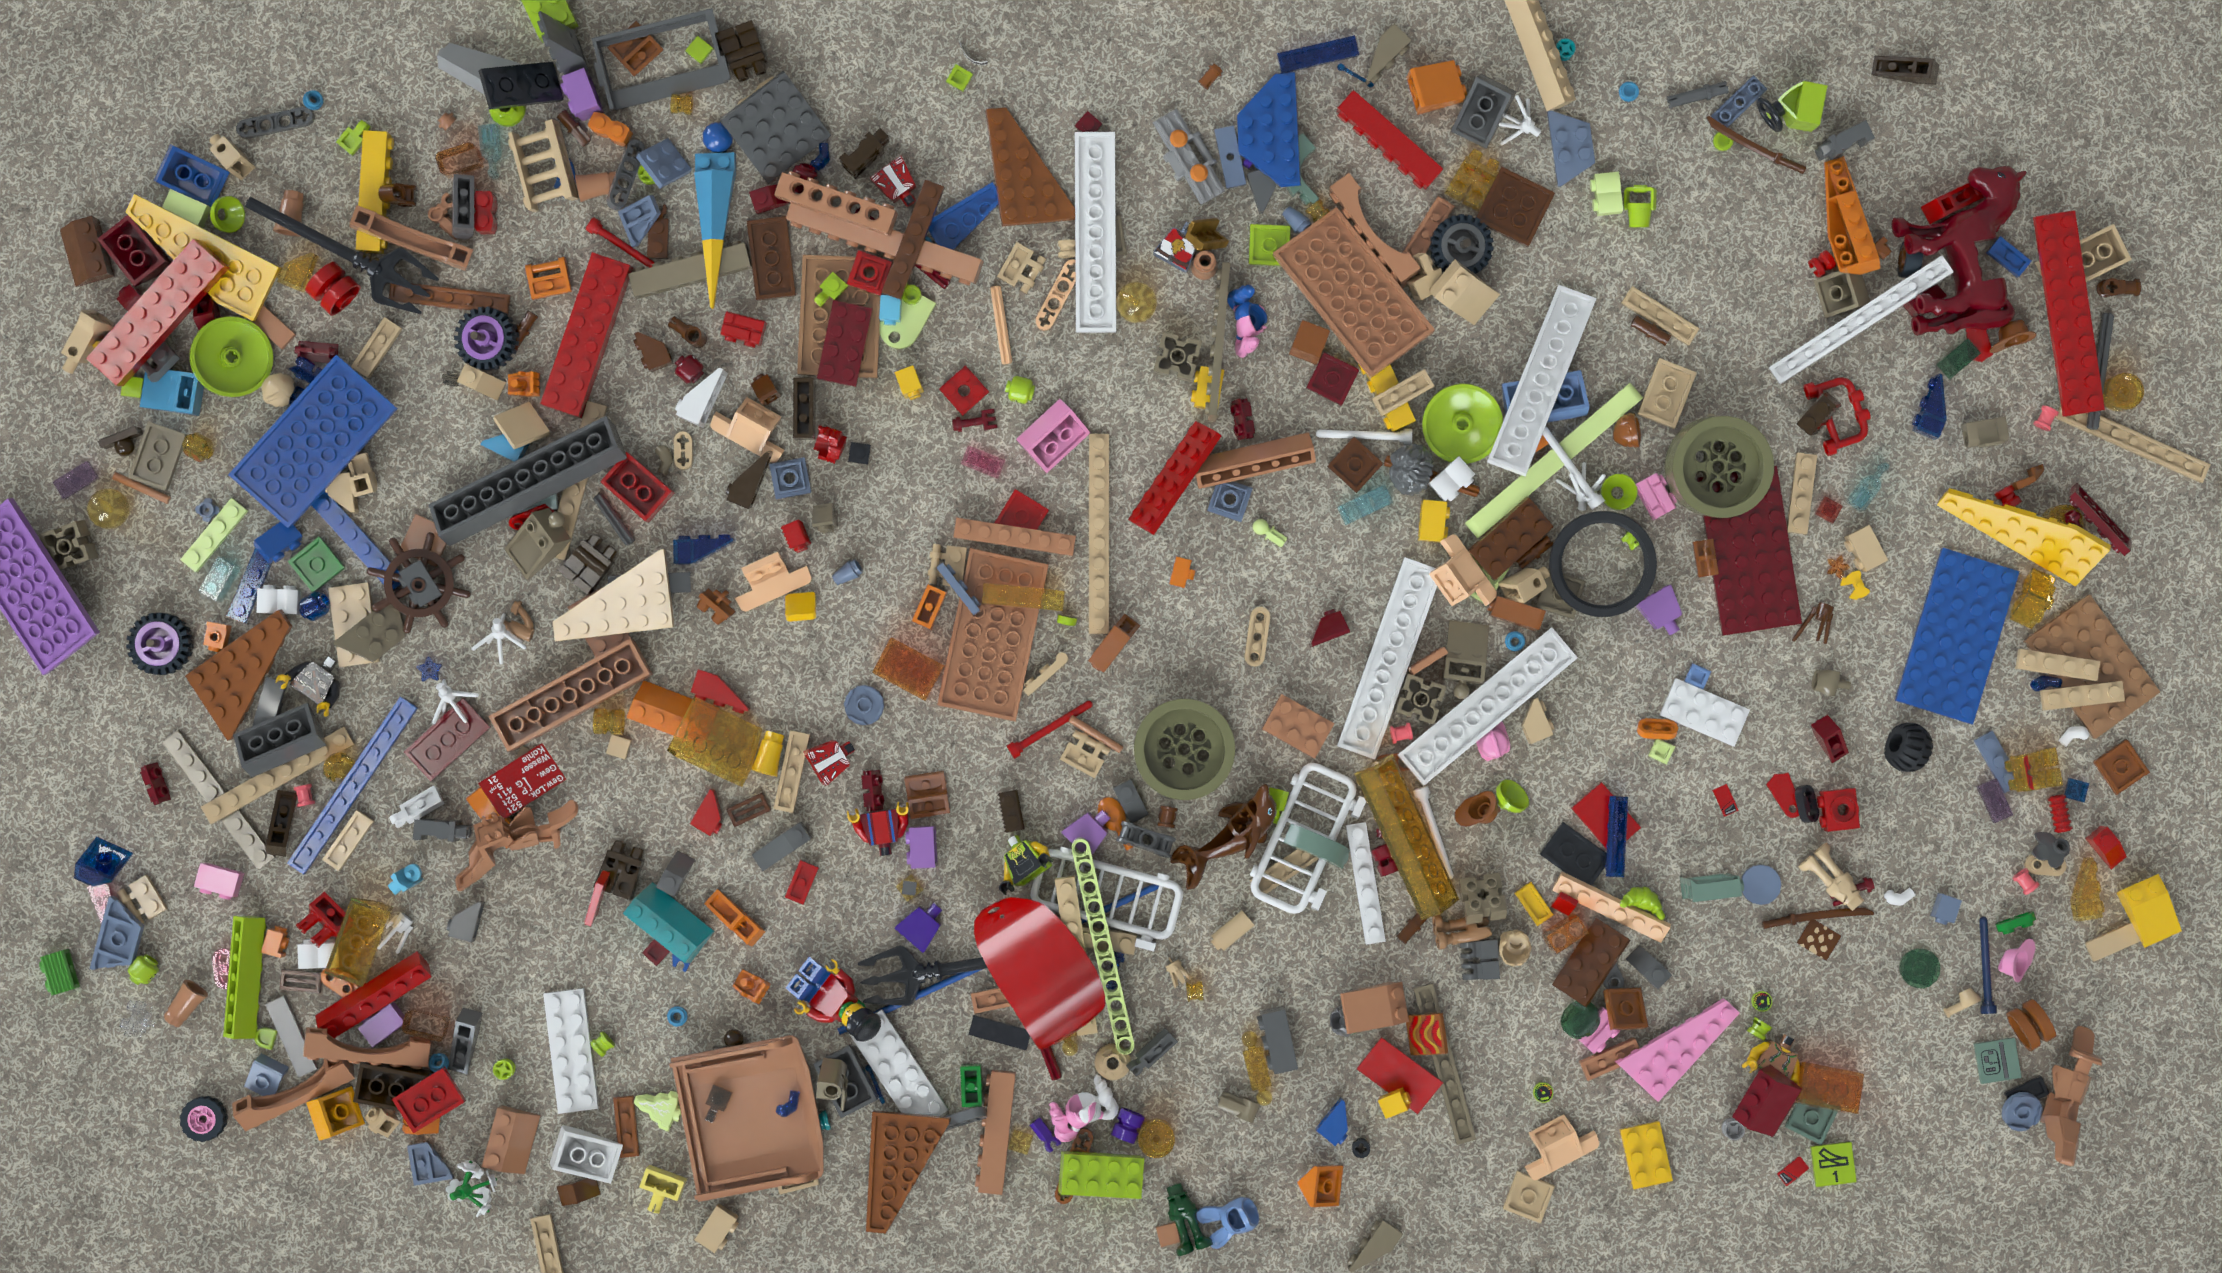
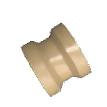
[1058,240,1076,258]

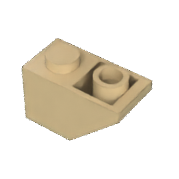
[1521,698,1554,744]

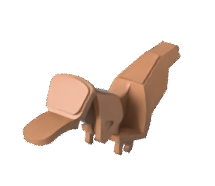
[455,800,578,891]
[2040,1026,2103,1167]

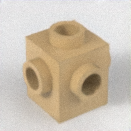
[364,1106,400,1138]

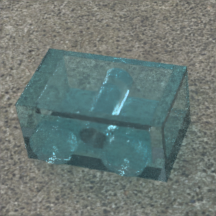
[198,556,242,602]

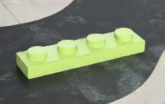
[180,498,248,572]

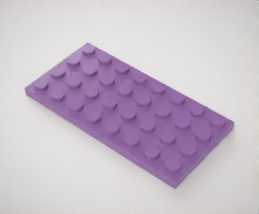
[0,498,100,675]

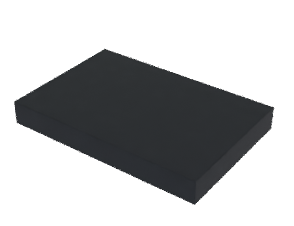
[1540,822,1612,886]

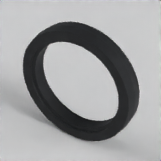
[1549,511,1657,617]

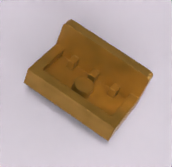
[1185,218,1229,251]

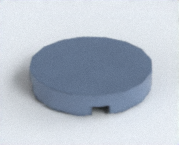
[844,685,884,725]
[1741,865,1781,905]
[2001,1092,2043,1131]

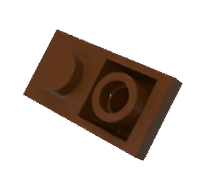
[633,332,674,372]

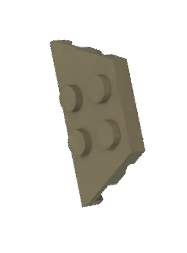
[332,604,406,662]

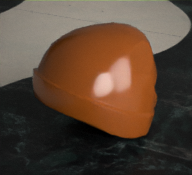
[1613,413,1641,448]

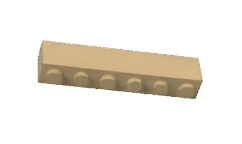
[1505,0,1576,111]

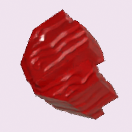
[813,425,847,464]

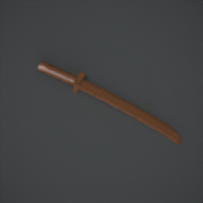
[1706,116,1806,174]
[1762,907,1874,929]

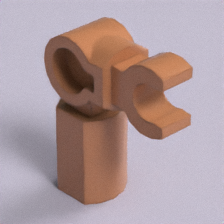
[428,193,457,240]

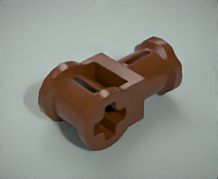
[2096,278,2141,298]
[1157,805,1178,828]

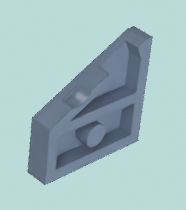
[618,195,661,247]
[407,1141,454,1186]

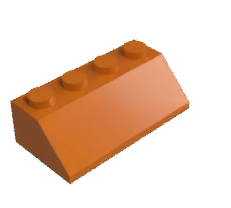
[626,680,719,746]

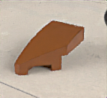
[2010,464,2045,491]

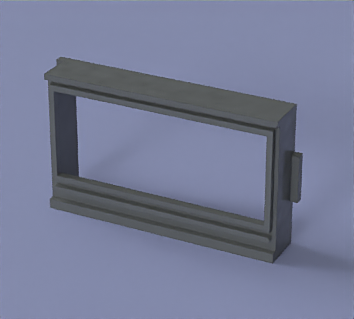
[591,8,731,111]

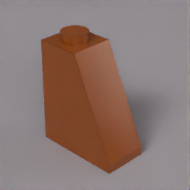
[1487,596,1546,631]
[1088,614,1141,673]

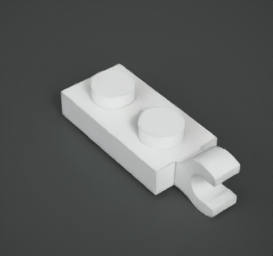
[389,785,445,828]

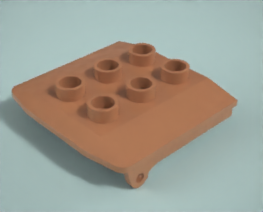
[669,1035,824,1202]

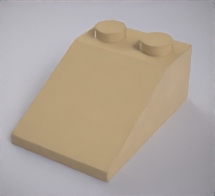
[1429,259,1500,325]

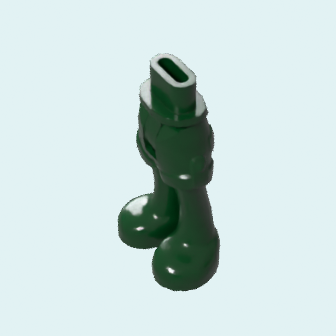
[1166,1183,1213,1256]

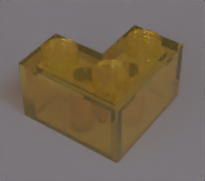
[2010,568,2056,629]

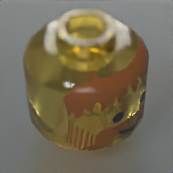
[182,432,214,462]

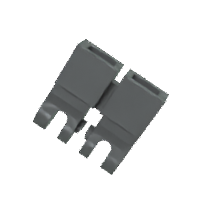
[1460,938,1500,980]

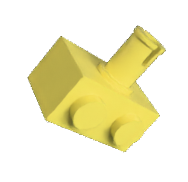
[639,1165,688,1214]

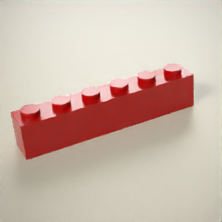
[1337,90,1443,190]
[315,951,432,1038]

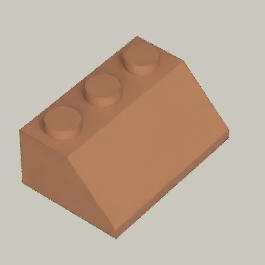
[482,1105,541,1174]

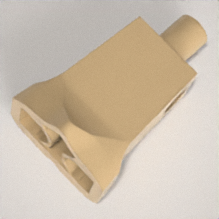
[61,310,114,374]

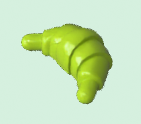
[1619,887,1665,920]

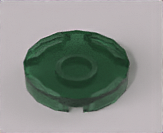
[1899,948,1940,989]
[1561,1001,1600,1040]

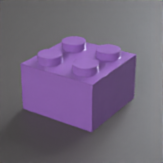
[561,68,604,121]
[906,826,938,869]

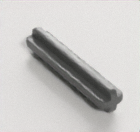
[593,493,635,546]

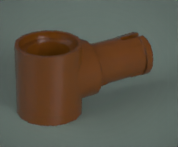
[668,316,707,348]

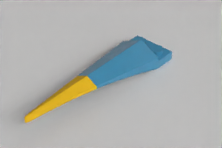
[694,152,736,309]

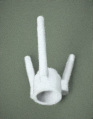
[366,912,413,954]

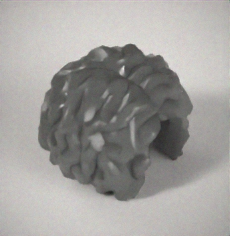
[1389,443,1434,496]

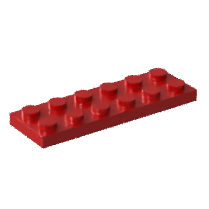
[1128,421,1222,535]

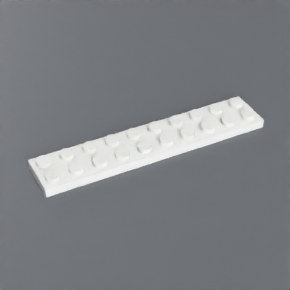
[1075,132,1116,333]
[1487,285,1596,477]
[1337,557,1437,760]
[1398,627,1578,786]

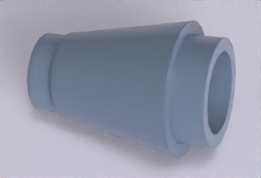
[1282,206,1312,234]
[832,559,863,585]

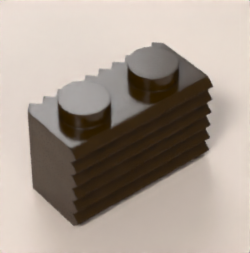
[1796,392,1842,436]
[997,789,1025,833]

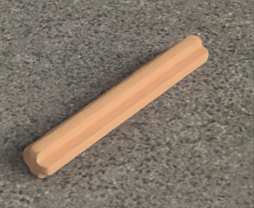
[990,286,1012,365]

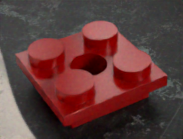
[847,250,893,296]
[939,365,989,416]

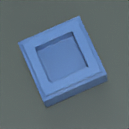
[1684,663,1711,690]

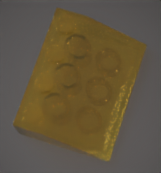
[667,696,762,787]

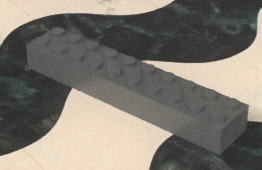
[428,416,627,547]

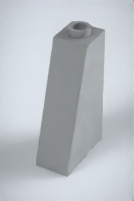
[437,43,521,95]

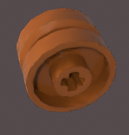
[2006,999,2057,1051]

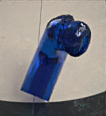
[810,143,830,171]
[2030,675,2062,691]
[776,1090,800,1117]

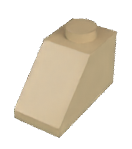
[457,364,506,401]
[325,472,359,514]

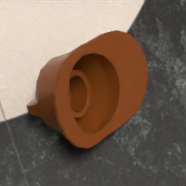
[1990,320,2036,353]
[1455,791,1501,827]

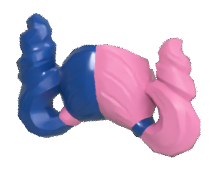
[1227,285,1267,358]

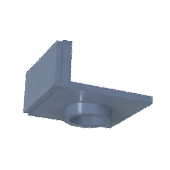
[244,1053,289,1096]

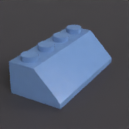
[1502,370,1589,422]

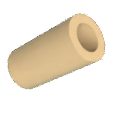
[1211,910,1255,951]

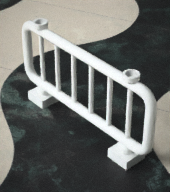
[1250,763,1367,914]
[1030,846,1183,952]

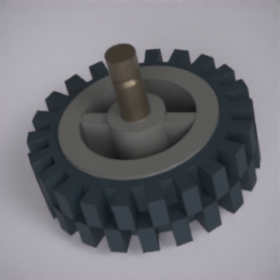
[1429,214,1494,274]

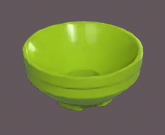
[489,106,526,127]
[210,196,245,233]
[1600,474,1638,510]
[1496,779,1529,813]

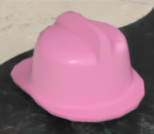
[1476,721,1510,761]
[1998,939,2036,983]

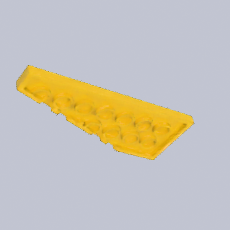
[126,194,281,321]
[1937,488,2111,587]

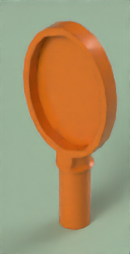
[1098,797,1133,851]

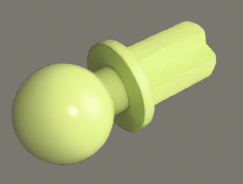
[1253,519,1287,547]

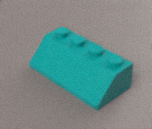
[623,882,715,963]

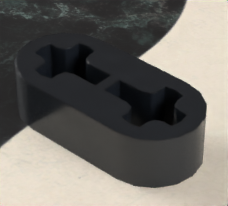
[1794,785,1819,823]

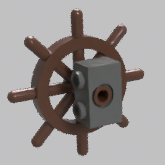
[367,532,471,633]

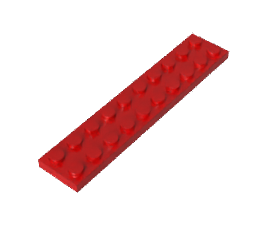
[2033,210,2105,417]

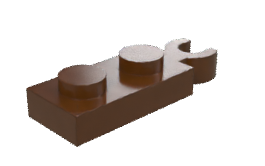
[647,204,670,259]

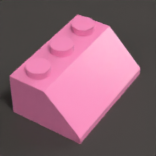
[1016,399,1090,473]

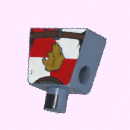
[1153,222,1195,273]

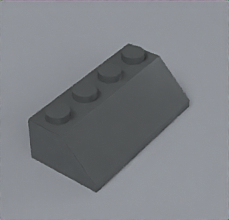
[233,702,326,778]

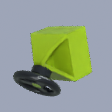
[1757,81,1828,132]

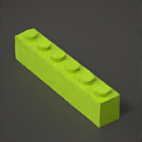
[223,916,266,1039]

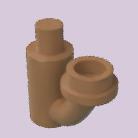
[503,601,535,642]

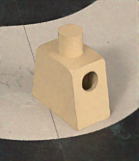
[209,134,256,180]
[1498,566,1550,603]

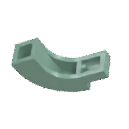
[1286,133,1319,207]
[1283,824,1350,869]

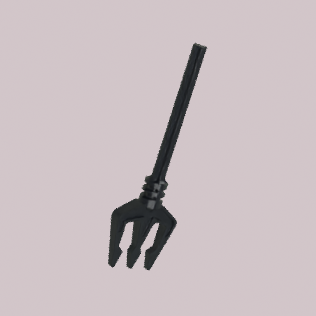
[245,196,439,314]
[858,945,987,1006]

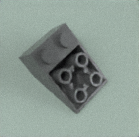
[537,11,589,75]

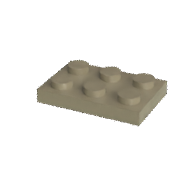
[128,421,188,491]

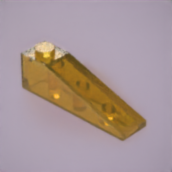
[982,583,1065,611]

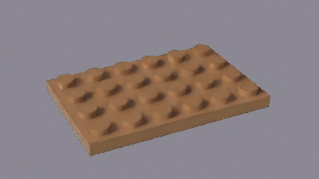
[797,255,882,378]
[2023,594,2160,739]

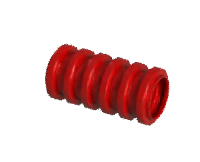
[2048,794,2073,833]

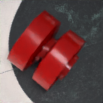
[305,261,361,316]

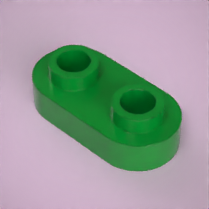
[1995,911,2036,935]

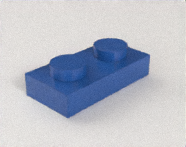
[1986,236,2032,278]

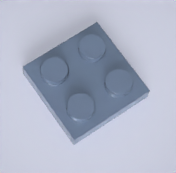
[636,138,692,189]

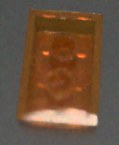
[872,637,945,701]
[1795,1062,1864,1114]

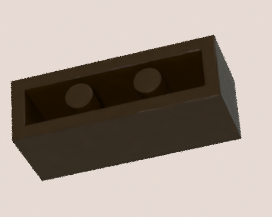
[793,378,816,440]

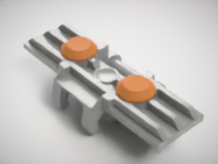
[1152,108,1225,205]

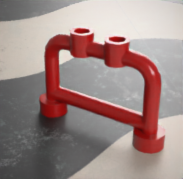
[1803,377,1871,457]

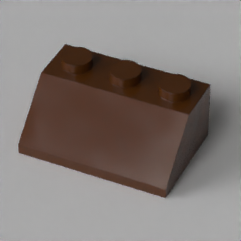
[60,216,115,287]

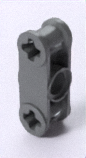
[1116,821,1176,858]

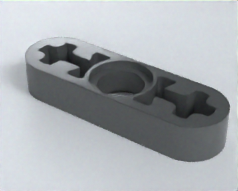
[945,1106,987,1131]

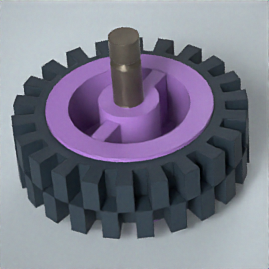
[454,307,519,370]
[126,613,194,675]

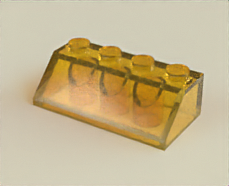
[324,897,394,987]

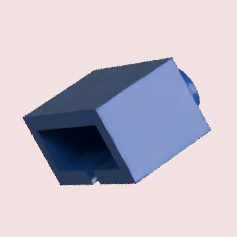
[254,522,302,564]

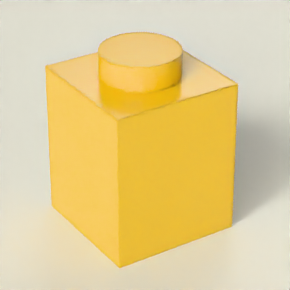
[1378,1088,1411,1119]

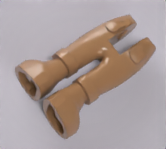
[1432,914,1492,950]

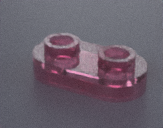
[212,948,230,989]

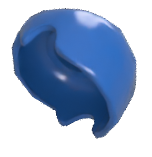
[702,122,733,153]

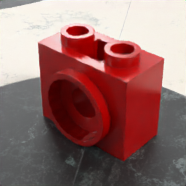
[1817,788,1860,832]

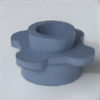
[195,498,220,522]

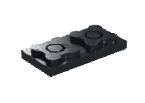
[478,61,564,110]

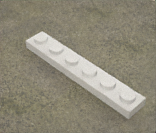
[1346,822,1386,945]

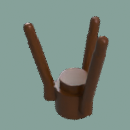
[1792,602,1834,644]

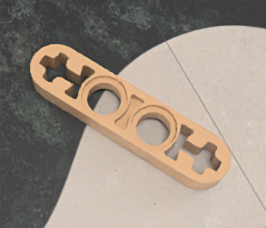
[1036,259,1076,331]

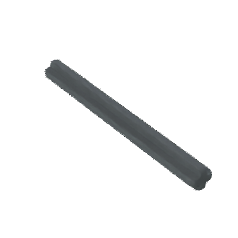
[2087,313,2114,430]

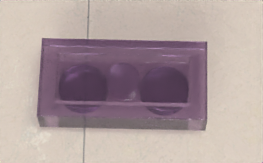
[53,461,100,499]
[1976,778,2013,823]

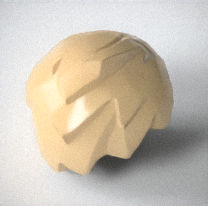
[262,373,295,407]
[1498,930,1531,967]

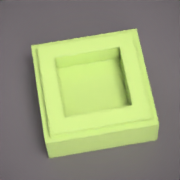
[1648,739,1675,765]

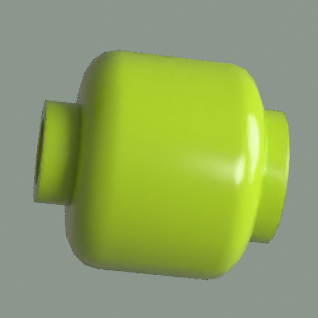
[1005,376,1035,404]
[128,954,159,985]

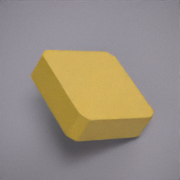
[785,592,816,622]

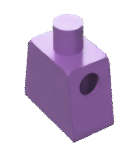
[1636,584,1682,635]
[1061,809,1111,854]

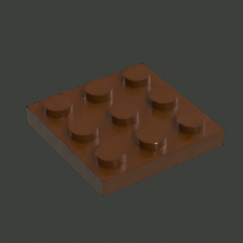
[1476,166,1555,247]

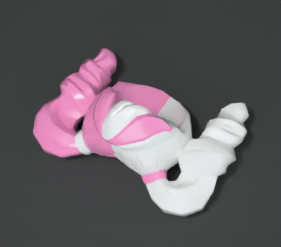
[1049,1075,1119,1142]

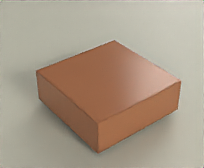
[1156,1222,1180,1247]

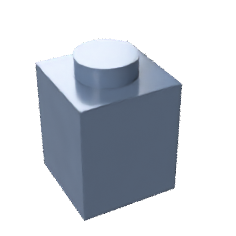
[1930,893,1962,925]

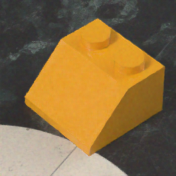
[306,1086,365,1141]

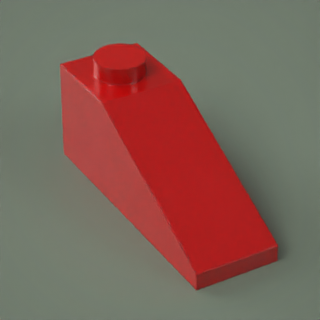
[1921,183,1984,224]

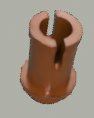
[1198,64,1223,90]

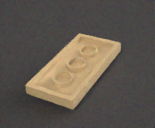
[328,582,380,668]

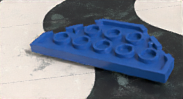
[1237,72,1301,187]

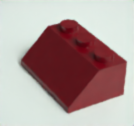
[97,215,172,287]
[1732,1064,1803,1137]

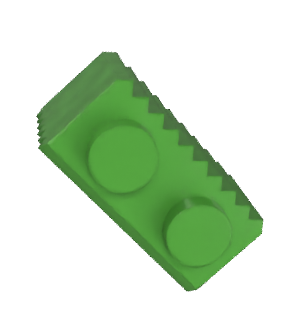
[39,949,80,996]

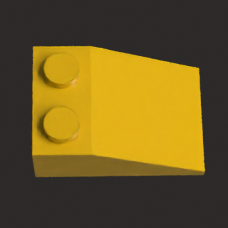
[2117,874,2182,948]

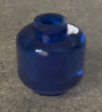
[299,592,330,621]

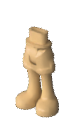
[1798,842,1864,911]

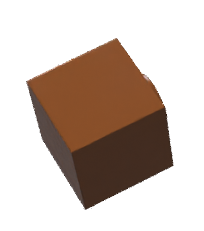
[1289,320,1330,365]

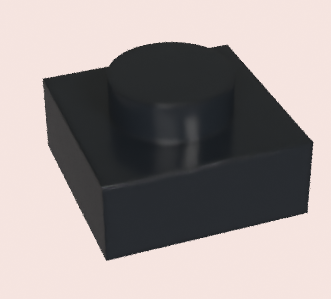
[848,442,871,465]

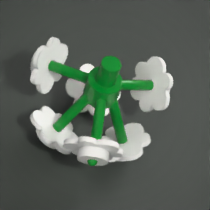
[446,1160,497,1218]

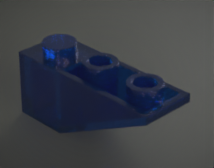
[1912,374,1947,440]
[673,534,736,565]

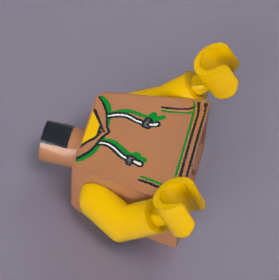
[1742,1034,1800,1086]

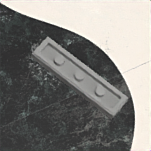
[265,996,318,1078]

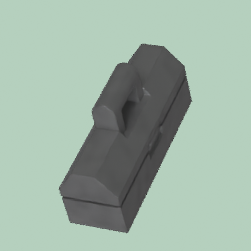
[452,174,474,240]

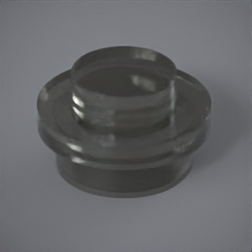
[441,371,459,387]

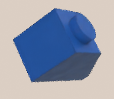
[1315,1097,1348,1146]

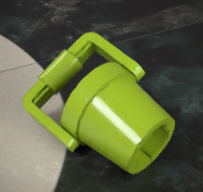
[1624,185,1657,227]

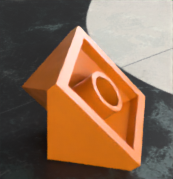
[1297,1165,1343,1207]

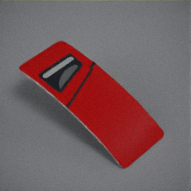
[1712,784,1739,817]
[1777,1156,1809,1186]

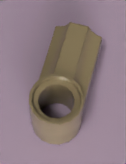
[1217,1091,1260,1123]

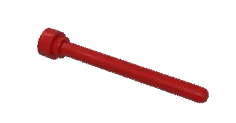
[585,217,655,268]
[1006,700,1093,759]

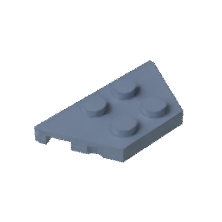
[1547,111,1595,187]
[90,895,144,970]

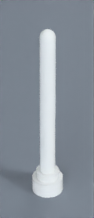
[1542,427,1605,510]
[1316,428,1412,445]
[1413,785,1454,880]

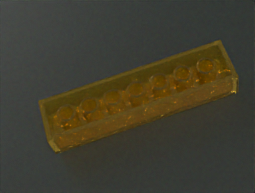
[1354,754,1460,920]

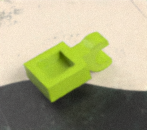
[336,120,371,156]
[814,272,848,307]
[1269,787,1289,824]

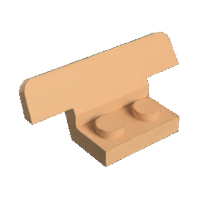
[710,397,785,463]
[1429,534,1497,606]
[735,552,811,612]
[1525,1114,1599,1180]

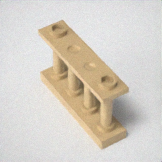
[508,119,579,212]

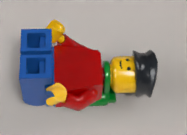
[786,956,881,1042]

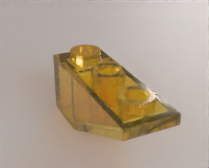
[2070,857,2104,921]

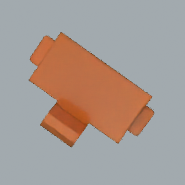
[1169,556,1195,588]

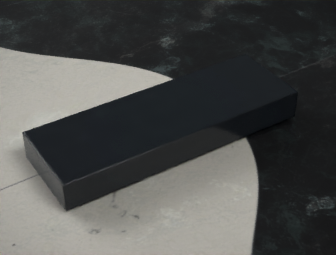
[968,1015,1030,1050]

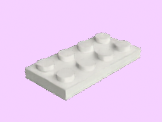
[1660,678,1750,747]

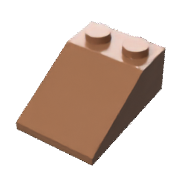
[1340,982,1409,1034]

